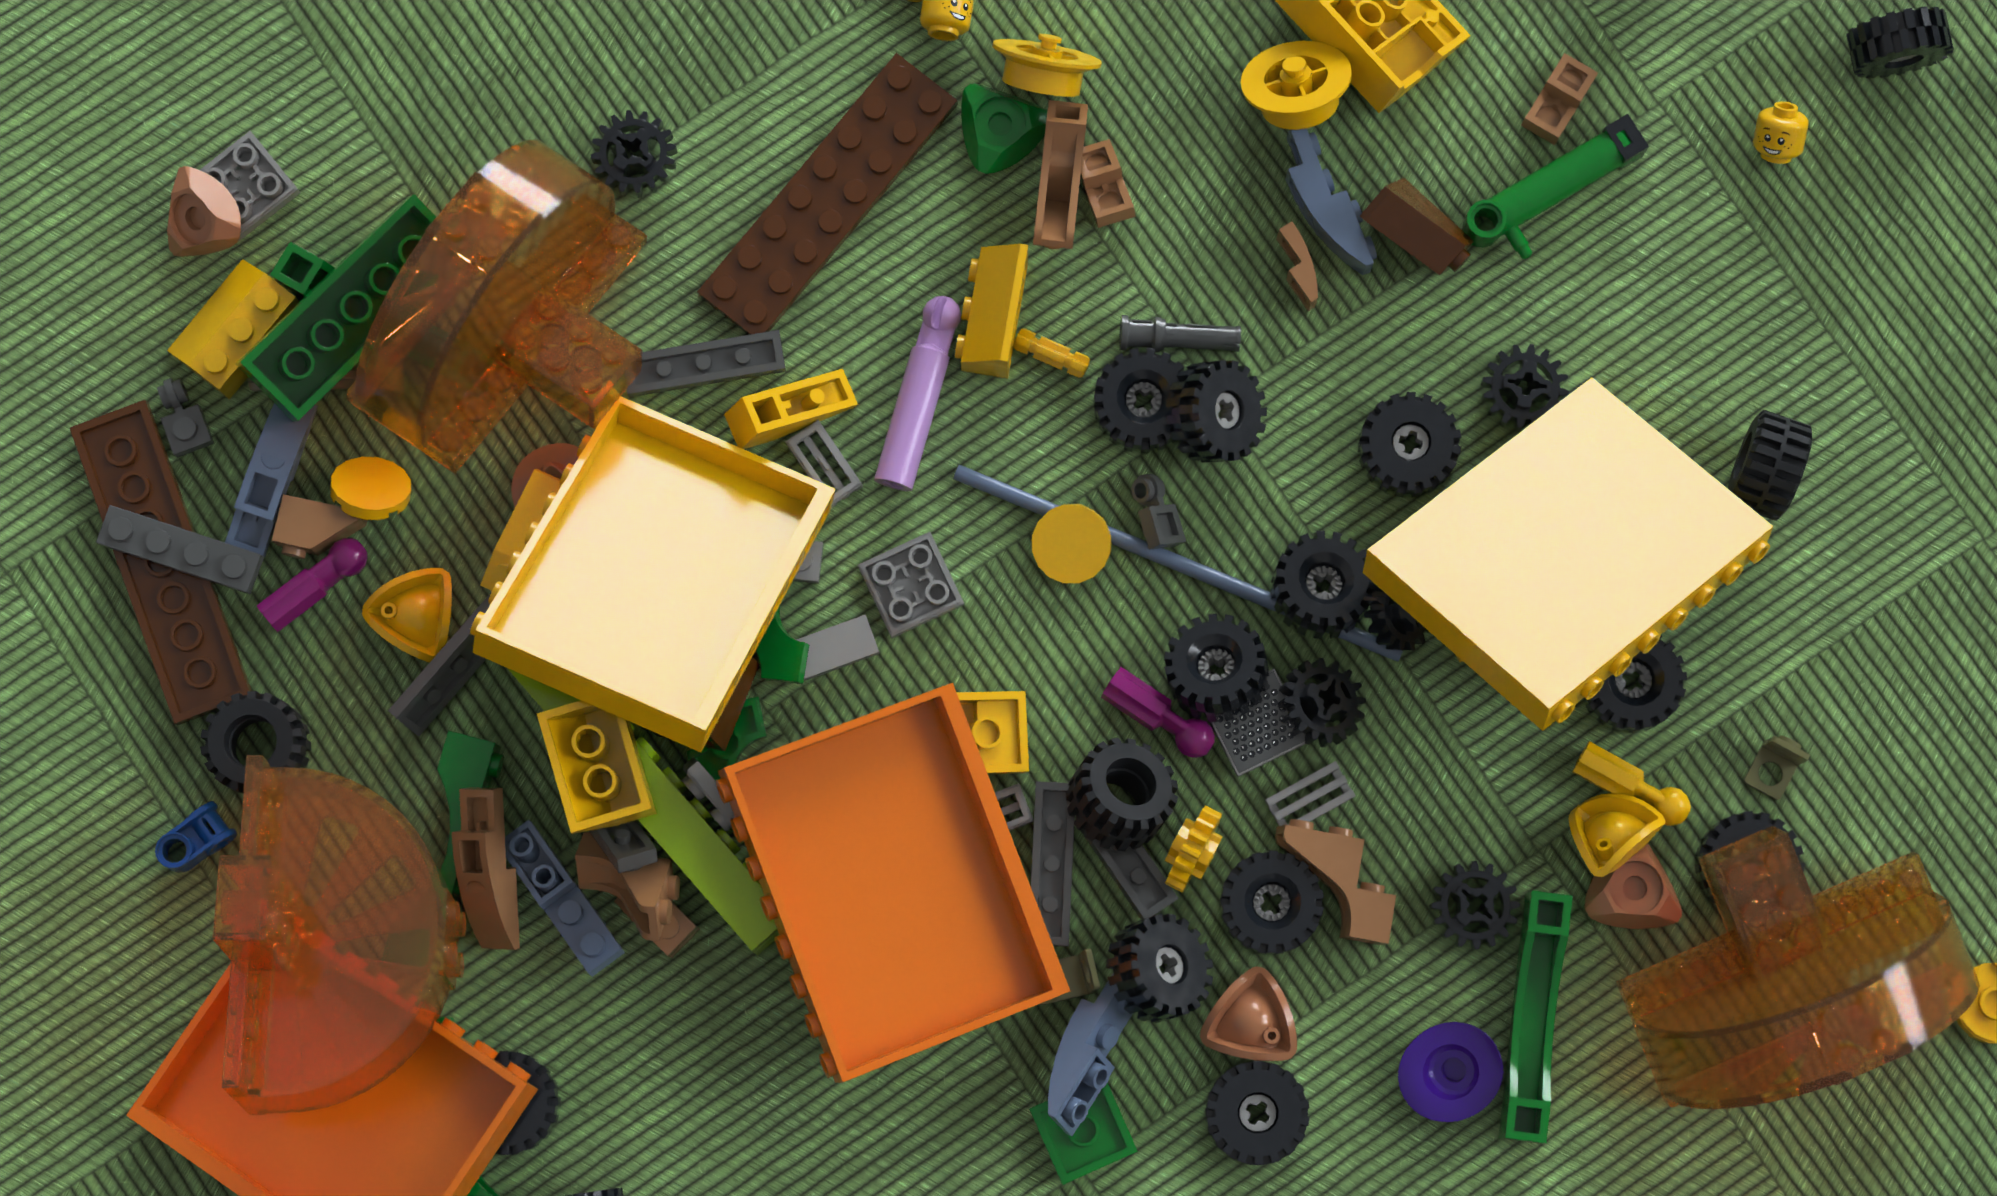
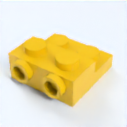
[957,691,1029,774]

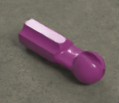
[257,538,368,633]
[1101,667,1215,758]

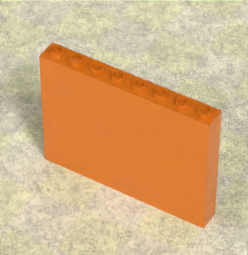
[716,683,1070,1083]
[126,908,538,1196]

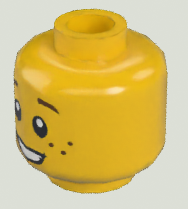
[920,0,973,41]
[1753,101,1809,164]

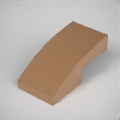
[1521,53,1598,145]
[1080,139,1136,228]
[1276,221,1318,311]

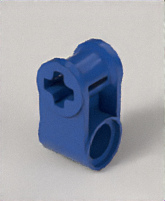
[155,801,238,873]

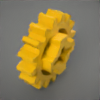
[1164,805,1223,893]

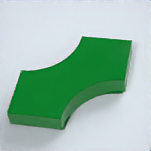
[756,606,810,684]
[687,696,767,781]

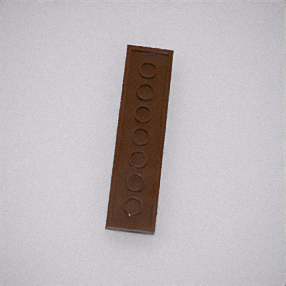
[697,53,958,335]
[70,400,252,725]

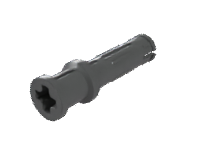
[1119,315,1241,352]

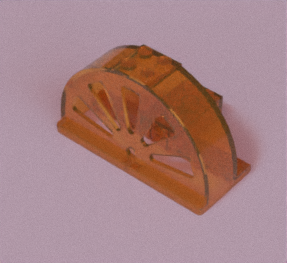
[347,140,647,474]
[213,755,466,1115]
[1616,826,1980,1109]

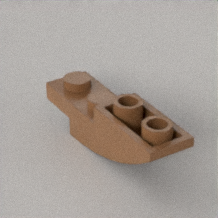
[451,787,520,950]

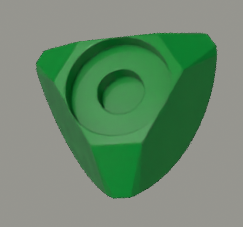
[961,83,1047,174]

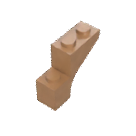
[1033,100,1088,249]
[1275,819,1396,945]
[575,832,680,941]

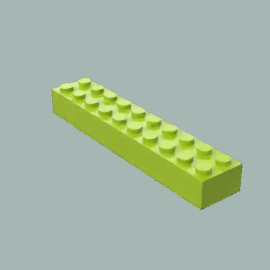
[507,668,779,956]

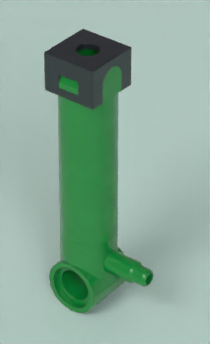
[1462,114,1649,260]

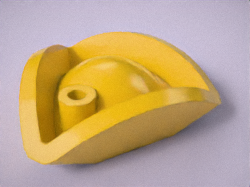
[362,568,452,663]
[1569,793,1666,877]

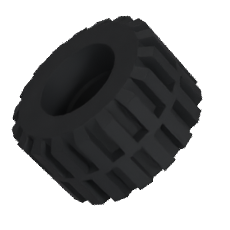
[1728,410,1812,521]
[200,691,311,797]
[1066,738,1178,851]

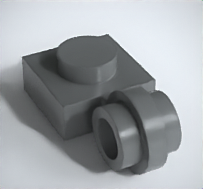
[157,378,215,458]
[1131,474,1186,550]

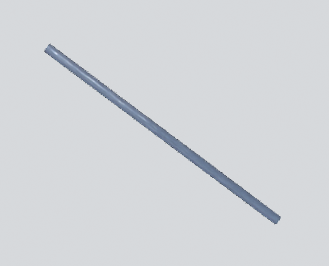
[953,465,1403,662]

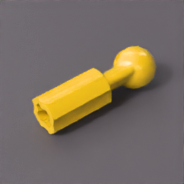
[1572,741,1691,826]

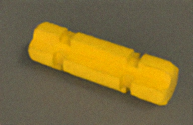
[1013,328,1090,378]

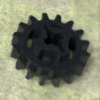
[591,110,678,198]
[1480,344,1569,432]
[1364,581,1430,651]
[1278,658,1366,747]
[1429,861,1520,951]

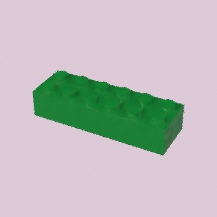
[236,194,471,422]

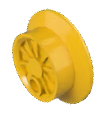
[992,34,1102,97]
[1241,41,1352,130]

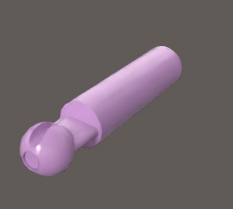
[874,296,961,491]

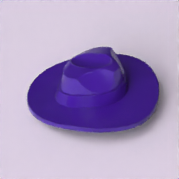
[1398,1022,1504,1122]

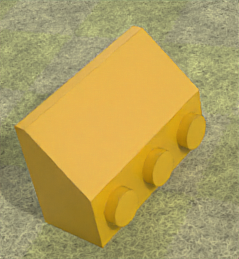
[955,244,1028,379]
[167,259,300,400]
[537,700,657,834]

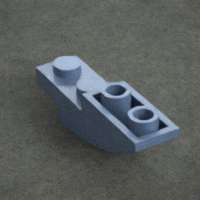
[1285,128,1377,275]
[225,403,318,557]
[505,820,625,977]
[1048,973,1134,1136]

